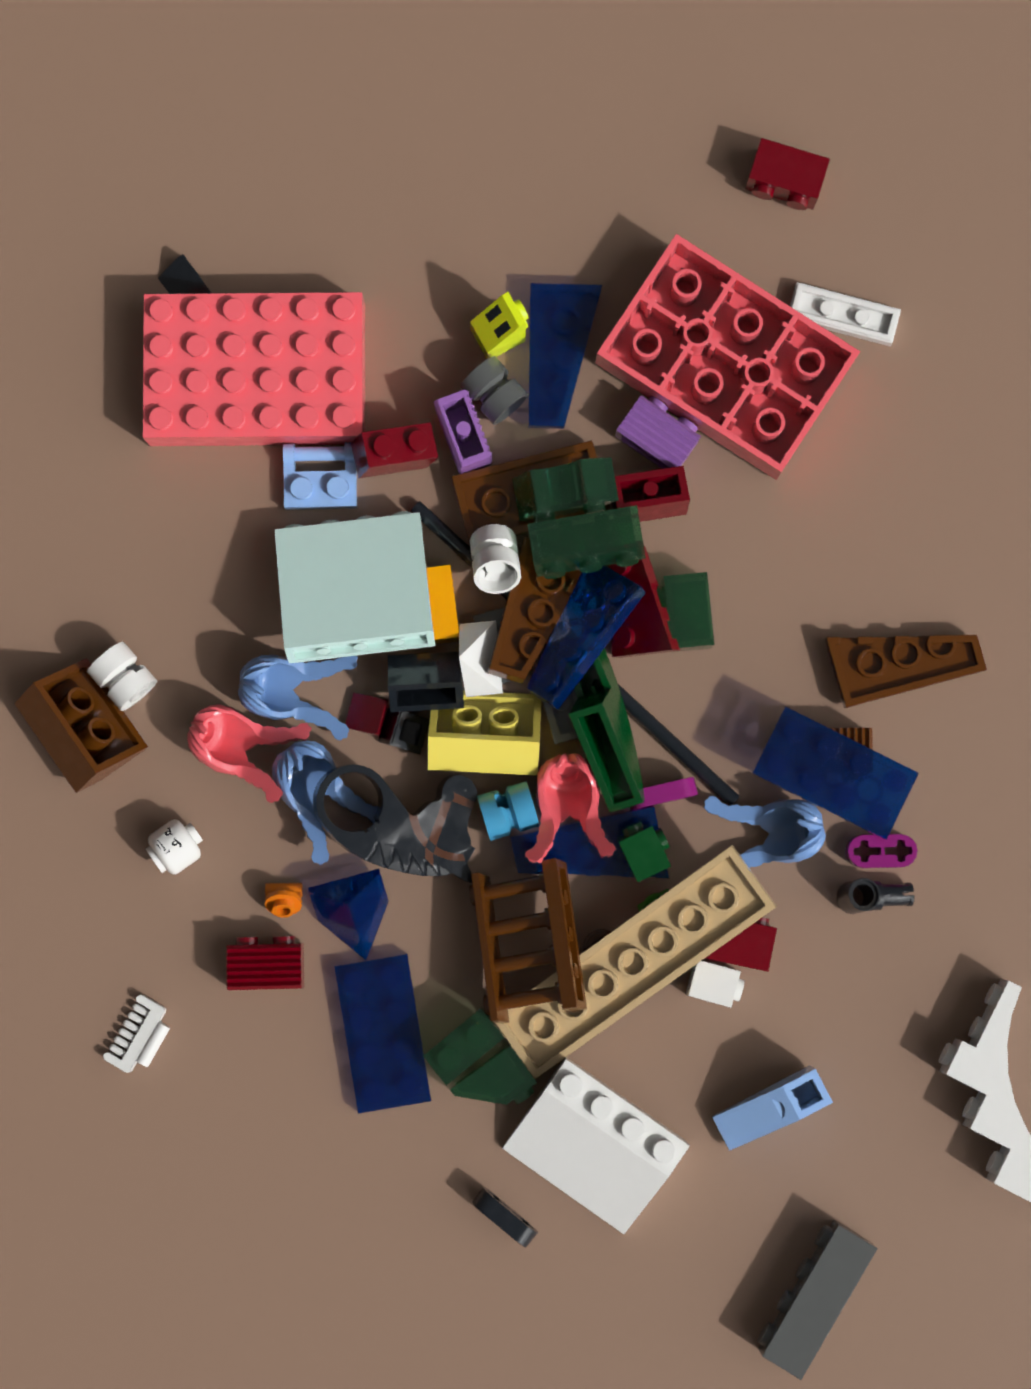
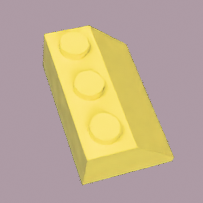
[428,691,541,775]

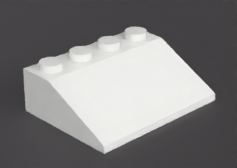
[502,1057,690,1234]

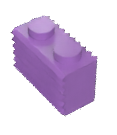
[434,390,492,474]
[615,395,701,469]

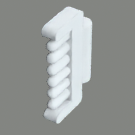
[103,995,170,1073]

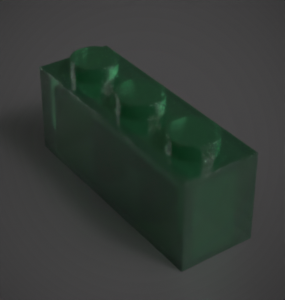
[528,505,646,579]

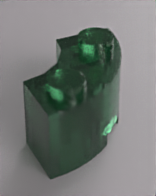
[512,457,619,526]

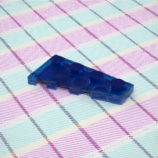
[528,283,602,429]
[526,557,646,710]
[510,806,669,879]

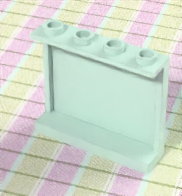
[274,511,435,664]

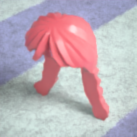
[187,704,312,803]
[525,753,616,864]

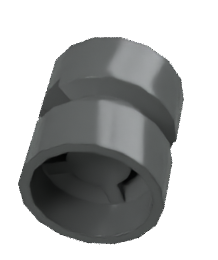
[460,356,529,425]

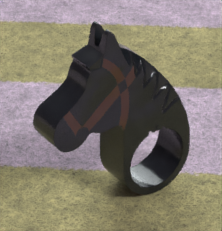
[313,765,477,883]

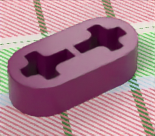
[630,777,698,811]
[845,834,918,868]

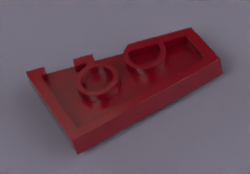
[607,544,681,658]

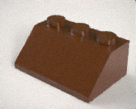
[14,658,148,793]

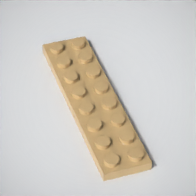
[495,845,777,1079]

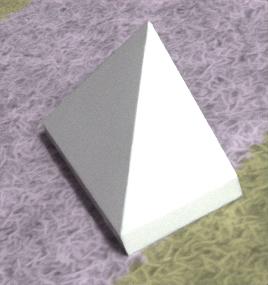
[459,620,503,697]

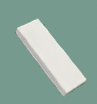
[790,282,901,346]

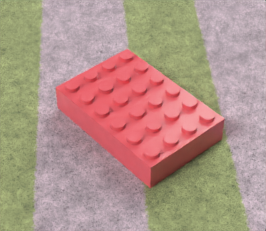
[595,234,861,480]
[143,292,365,446]

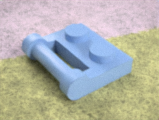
[283,443,357,510]

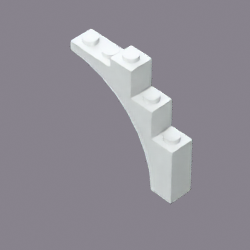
[939,979,1031,1202]

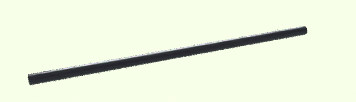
[410,501,740,805]

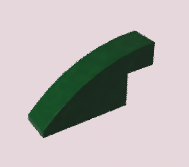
[564,645,645,812]

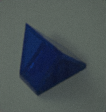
[308,869,389,960]

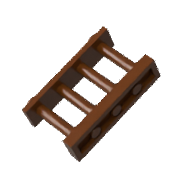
[469,858,587,1024]

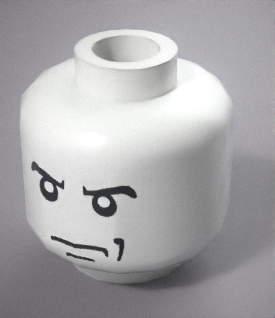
[146,819,203,874]

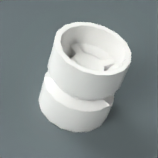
[469,524,521,594]
[87,642,157,711]

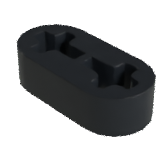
[472,1187,538,1248]

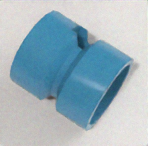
[477,781,540,841]

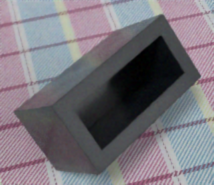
[388,651,464,712]

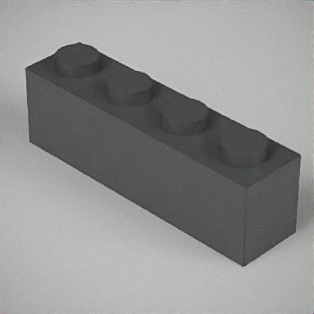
[757,1220,878,1380]

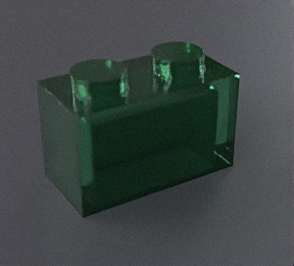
[656,572,715,653]
[423,1006,505,1085]

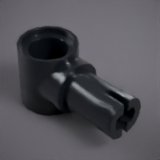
[836,878,915,914]

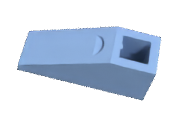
[712,1065,833,1151]

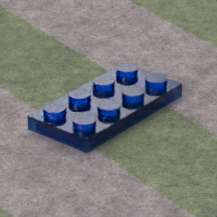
[752,707,919,840]
[334,954,432,1114]

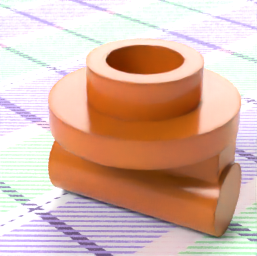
[265,883,303,918]

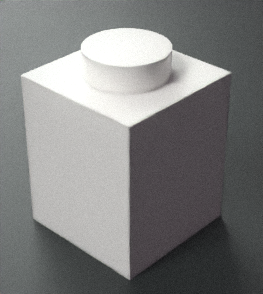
[685,961,745,1008]

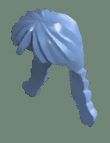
[238,655,358,740]
[272,740,378,865]
[704,796,826,868]

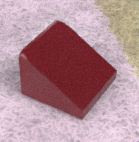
[345,692,389,737]

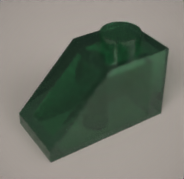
[450,1044,537,1105]

